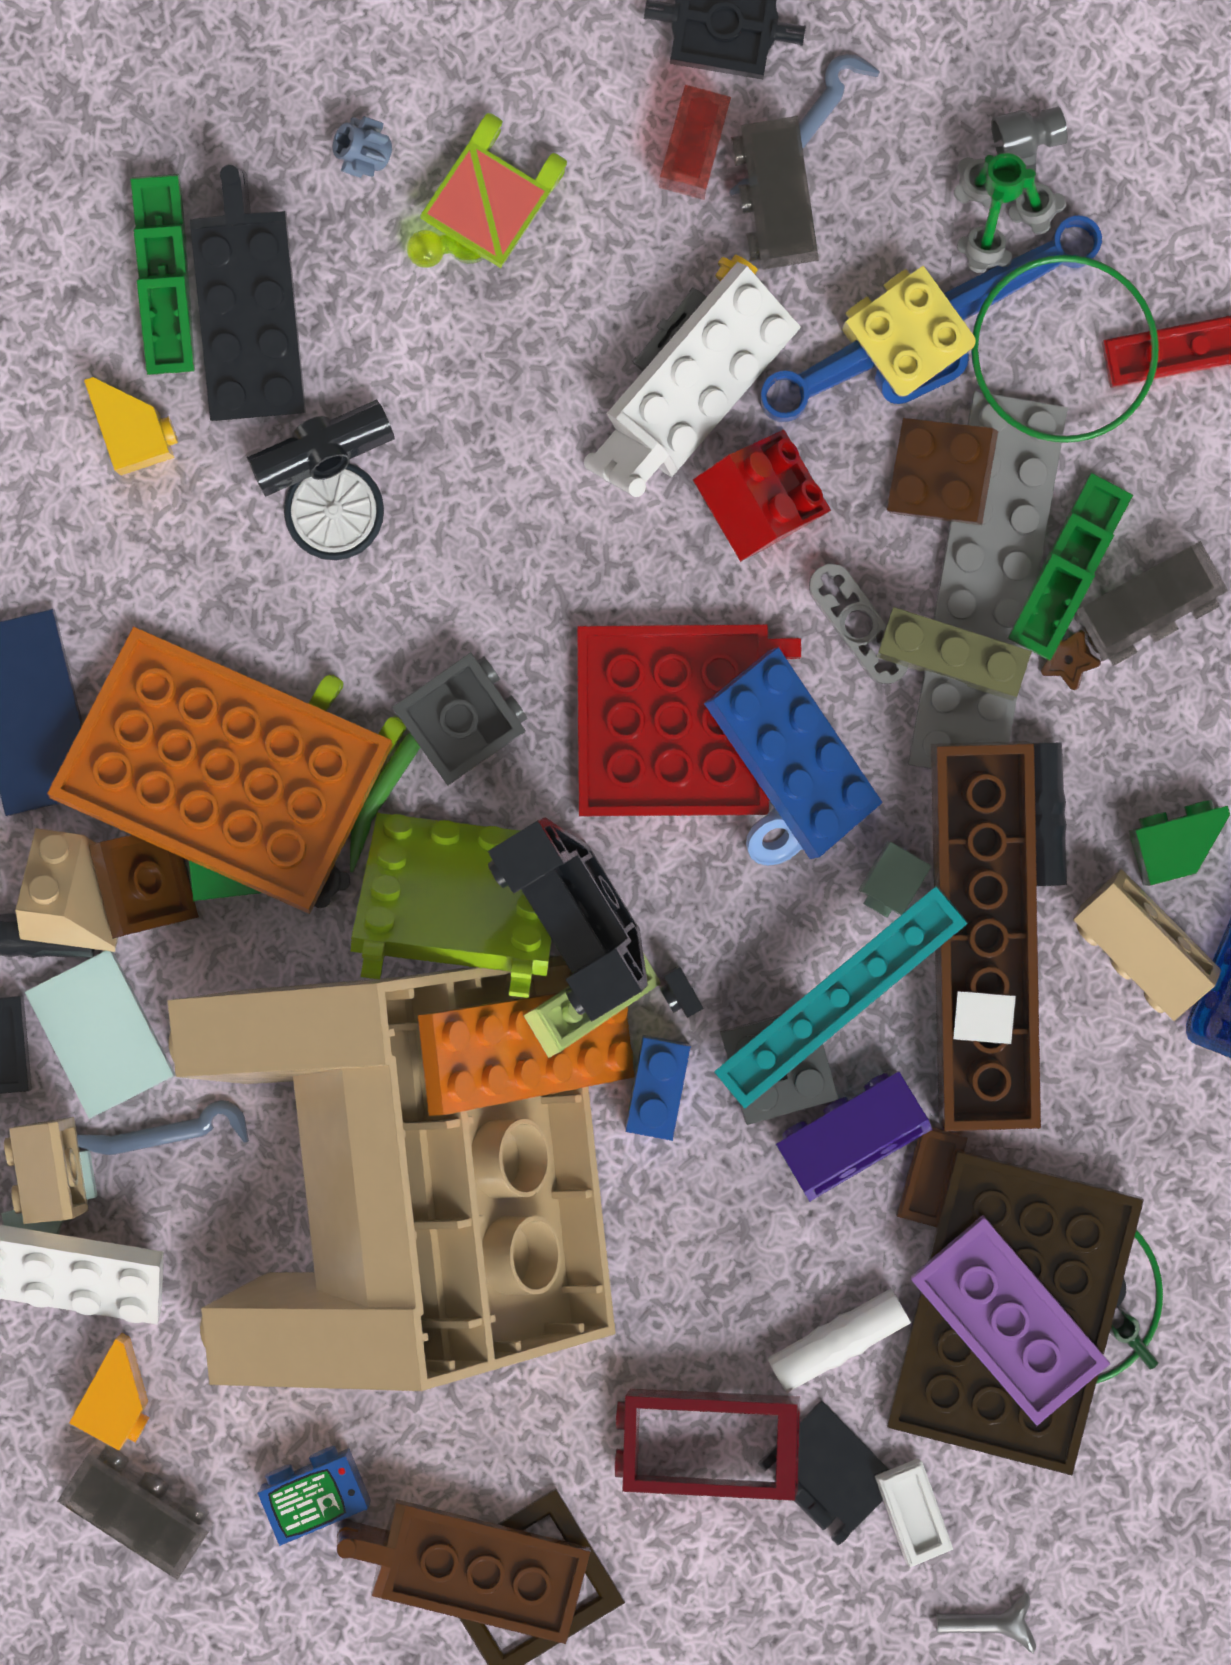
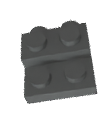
[392,652,528,786]

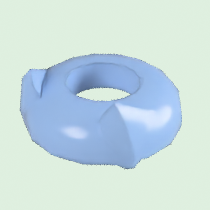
[746,808,803,866]

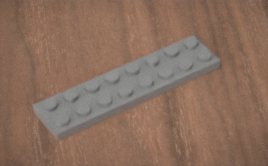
[908,391,1068,769]

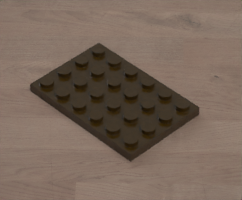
[886,1150,1144,1476]

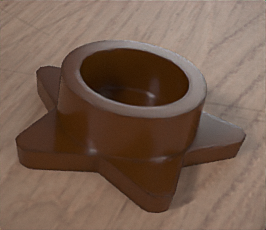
[1041,630,1101,690]

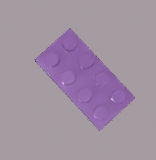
[910,1215,1110,1425]

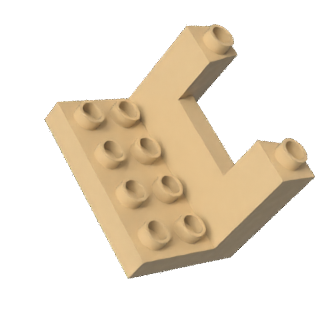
[167,955,616,1391]

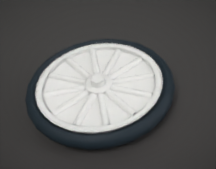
[284,463,384,561]

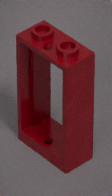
[615,1389,800,1501]

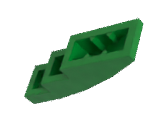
[130,174,195,375]
[1007,473,1133,661]

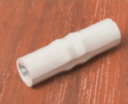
[768,1288,911,1393]

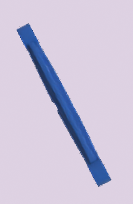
[760,215,1102,422]

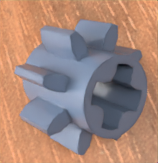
[332,116,392,178]

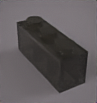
[731,116,819,270]
[1072,541,1228,666]
[57,1445,214,1580]

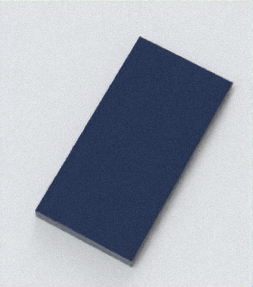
[0,609,83,816]

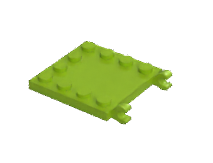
[350,813,552,998]

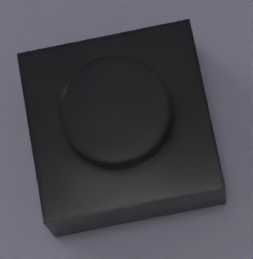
[659,966,704,1018]

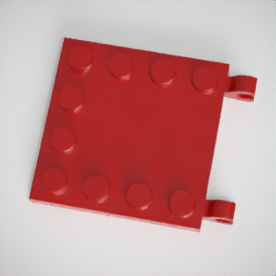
[577,624,801,817]

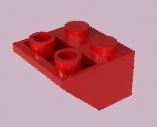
[693,429,831,562]

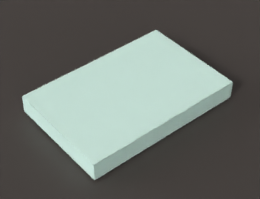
[25,951,175,1119]

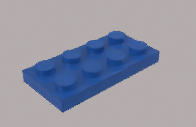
[704,647,883,859]

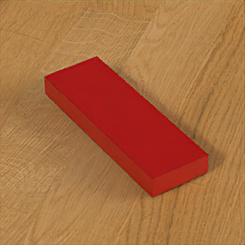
[1102,315,1231,388]

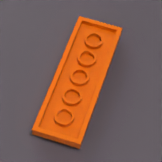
[418,993,634,1116]

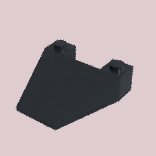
[487,817,648,1022]

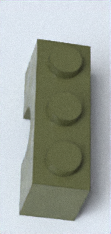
[876,607,1032,701]

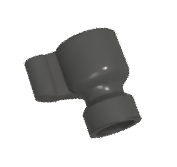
[991,106,1068,172]

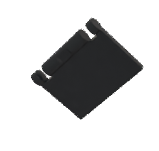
[758,1400,889,1546]

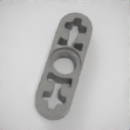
[809,564,908,684]

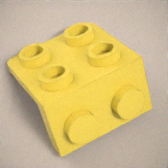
[841,266,976,397]

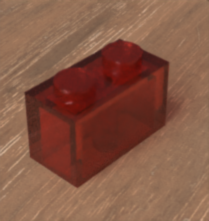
[659,84,731,200]

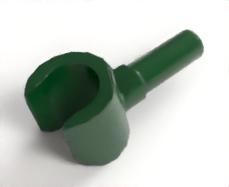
[1110,1307,1159,1370]

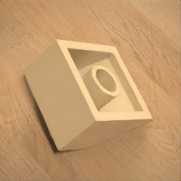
[15,828,118,952]
[4,1117,89,1224]

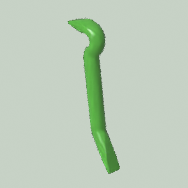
[350,733,420,872]

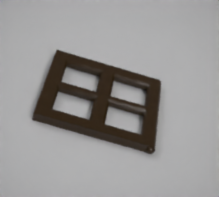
[459,1488,625,1665]

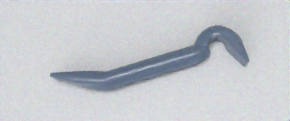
[729,54,880,195]
[77,1100,249,1155]

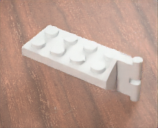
[584,262,801,497]
[0,1225,164,1325]

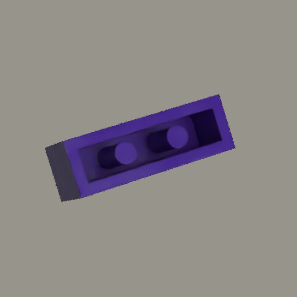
[776,1071,932,1202]

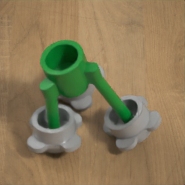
[954,153,1066,273]

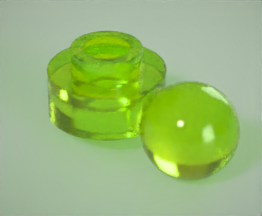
[407,230,485,268]

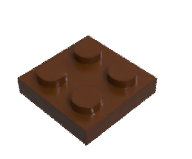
[887,418,998,525]
[89,835,199,939]

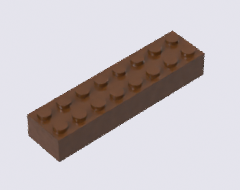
[931,741,1041,1131]

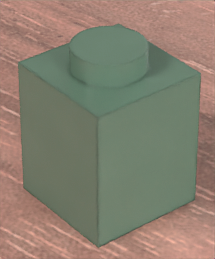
[858,841,932,918]

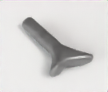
[937,1592,1036,1653]

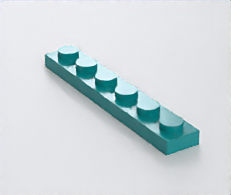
[714,886,968,1109]

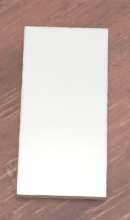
[875,1458,953,1567]

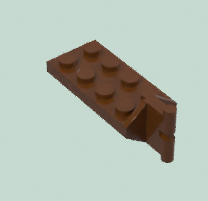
[337,1499,591,1644]

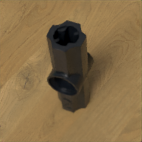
[247,399,395,497]

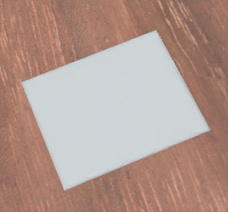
[953,991,1016,1044]

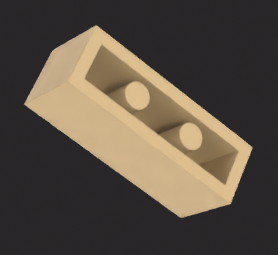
[1073,869,1221,1021]

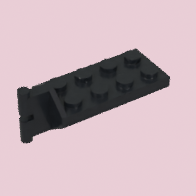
[189,165,306,421]

